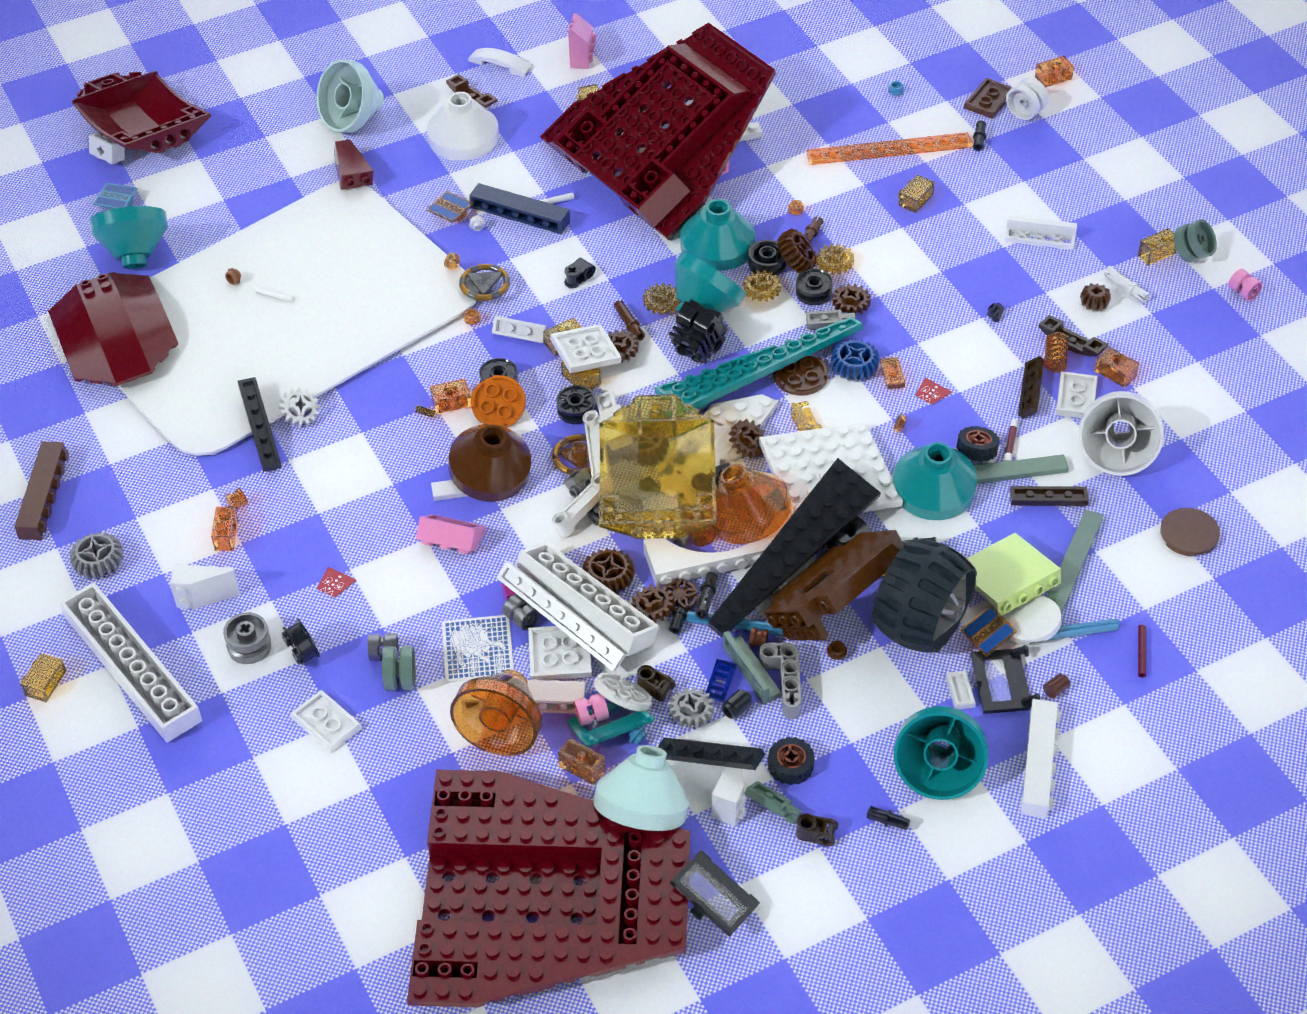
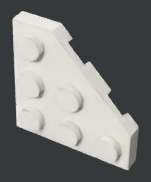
[703,394,778,433]

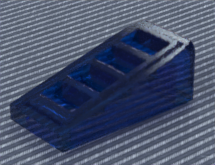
[705,659,737,702]

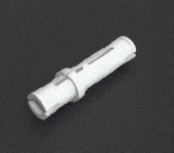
[1104,266,1150,303]

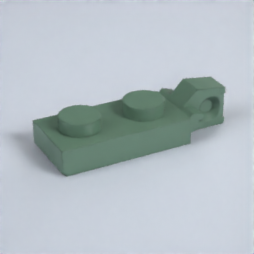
[744,781,802,825]

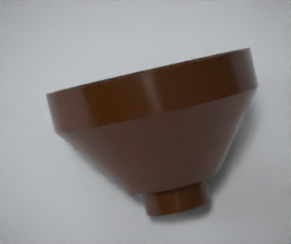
[448,424,531,502]

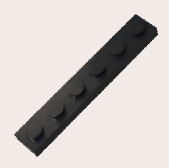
[237,377,282,472]
[658,737,765,770]

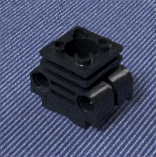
[669,299,728,364]

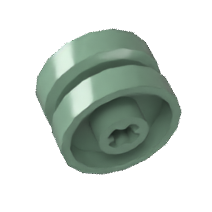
[1174,219,1217,263]
[382,645,416,691]

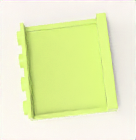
[966,533,1061,617]

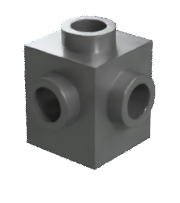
[563,468,592,498]

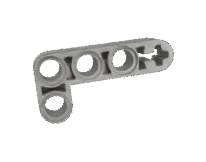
[759,643,801,719]

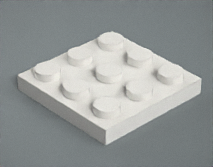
[550,324,622,373]
[528,626,592,680]

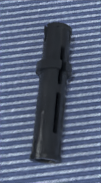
[695,572,718,619]

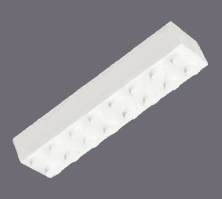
[515,542,659,656]

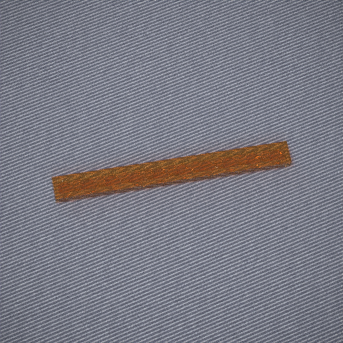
[806,132,972,165]

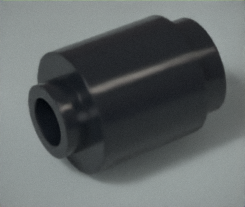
[722,689,752,719]

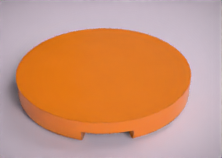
[471,375,526,428]

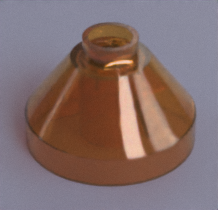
[708,464,792,544]
[450,670,542,756]

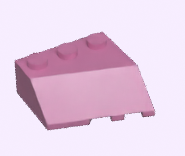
[568,13,596,69]

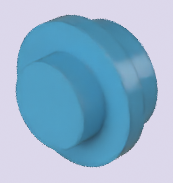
[888,81,904,96]
[629,726,648,746]

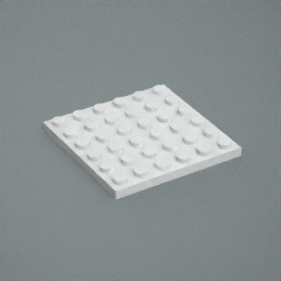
[759,422,903,516]

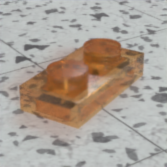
[880,357,906,390]

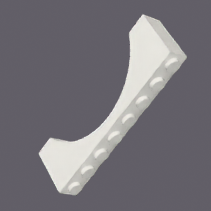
[643,508,791,586]

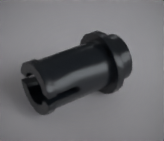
[668,607,687,634]

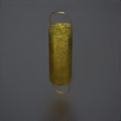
[412,404,439,419]

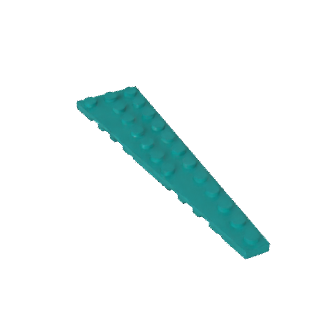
[654,317,863,414]

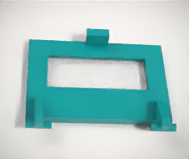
[567,700,655,749]

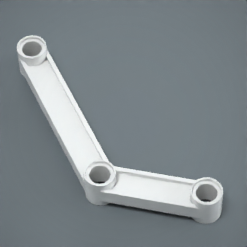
[551,410,614,537]

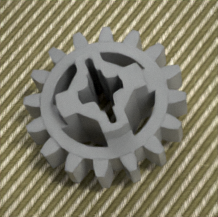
[669,687,714,729]

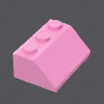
[416,514,486,554]

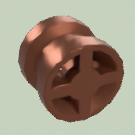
[749,627,768,647]

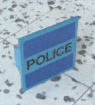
[93,183,138,209]

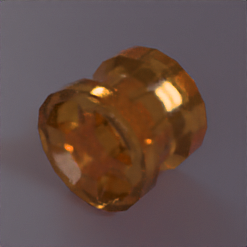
[225,488,248,511]

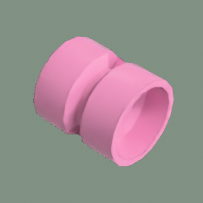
[1228,268,1263,301]
[573,693,609,727]

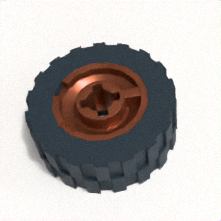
[956,426,1000,462]
[768,737,815,785]

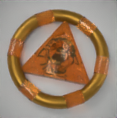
[552,434,591,475]

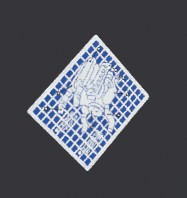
[442,615,514,682]

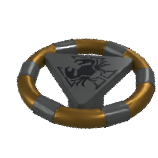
[459,264,510,301]

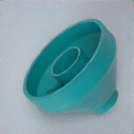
[680,199,756,271]
[89,206,168,269]
[674,251,747,313]
[893,442,977,520]
[894,706,989,800]

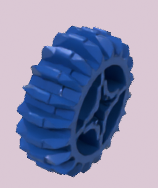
[830,338,880,382]

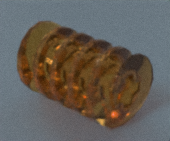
[1044,332,1069,373]

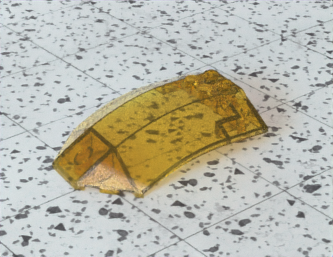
[599,394,717,539]

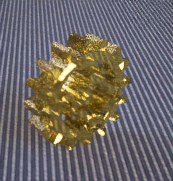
[817,243,854,275]
[743,270,781,302]
[643,282,680,315]

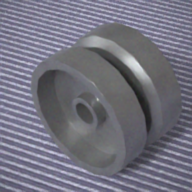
[223,612,271,664]

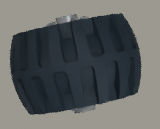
[872,539,977,653]

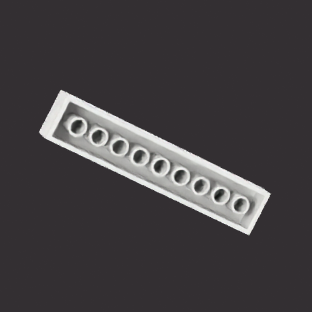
[59,582,202,743]

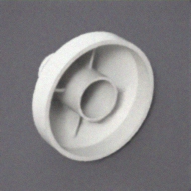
[427,92,499,161]
[1079,391,1164,476]

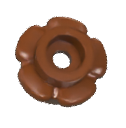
[225,268,241,285]

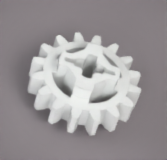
[279,387,320,428]

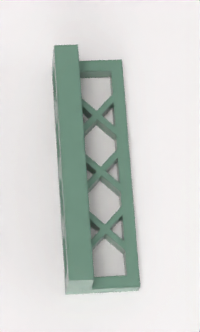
[723,631,781,705]

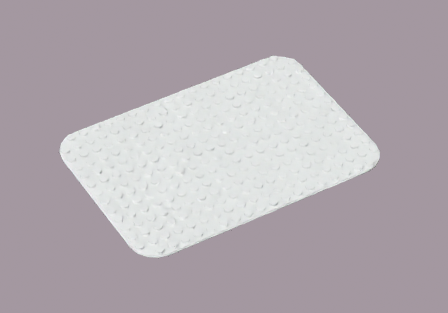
[118,182,478,456]

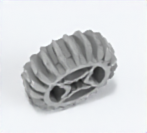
[70,531,124,579]

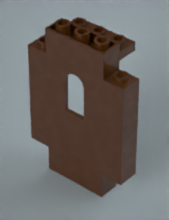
[764,530,904,641]

